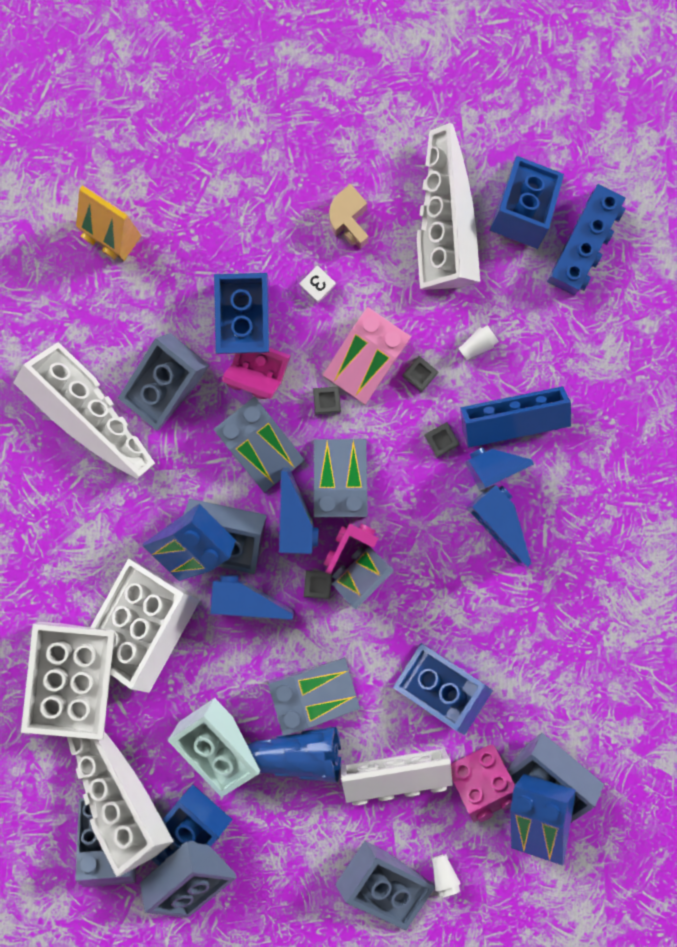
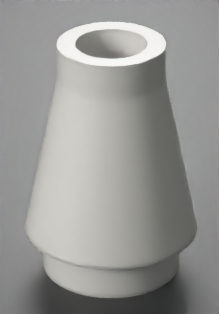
[459,325,499,361]
[431,854,461,897]

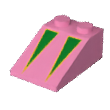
[323,307,411,405]

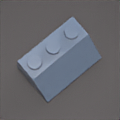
[183,499,267,574]
[507,733,604,822]
[140,841,236,918]

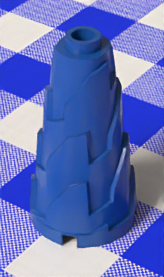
[247,727,341,783]

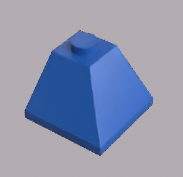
[466,447,534,490]

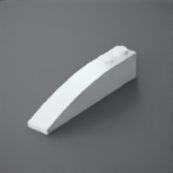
[417,123,480,290]
[13,342,155,479]
[67,731,174,877]

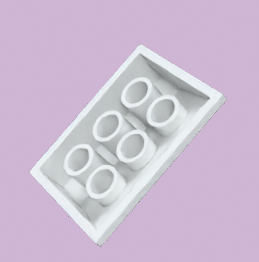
[90,559,201,693]
[21,621,115,740]

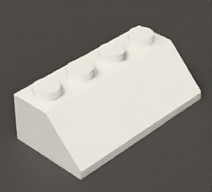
[341,748,452,805]

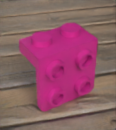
[222,348,291,399]
[323,523,378,574]
[451,745,515,823]

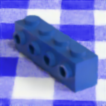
[547,184,626,295]
[460,386,571,448]

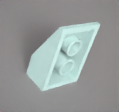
[168,698,260,798]

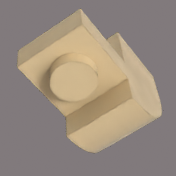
[329,184,369,249]

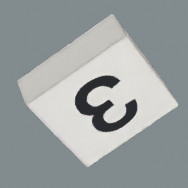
[299,265,336,303]

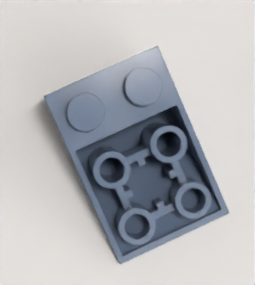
[75,798,136,887]

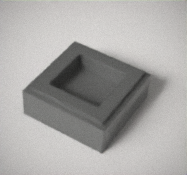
[402,356,439,393]
[313,386,341,415]
[424,422,460,458]
[304,570,332,599]

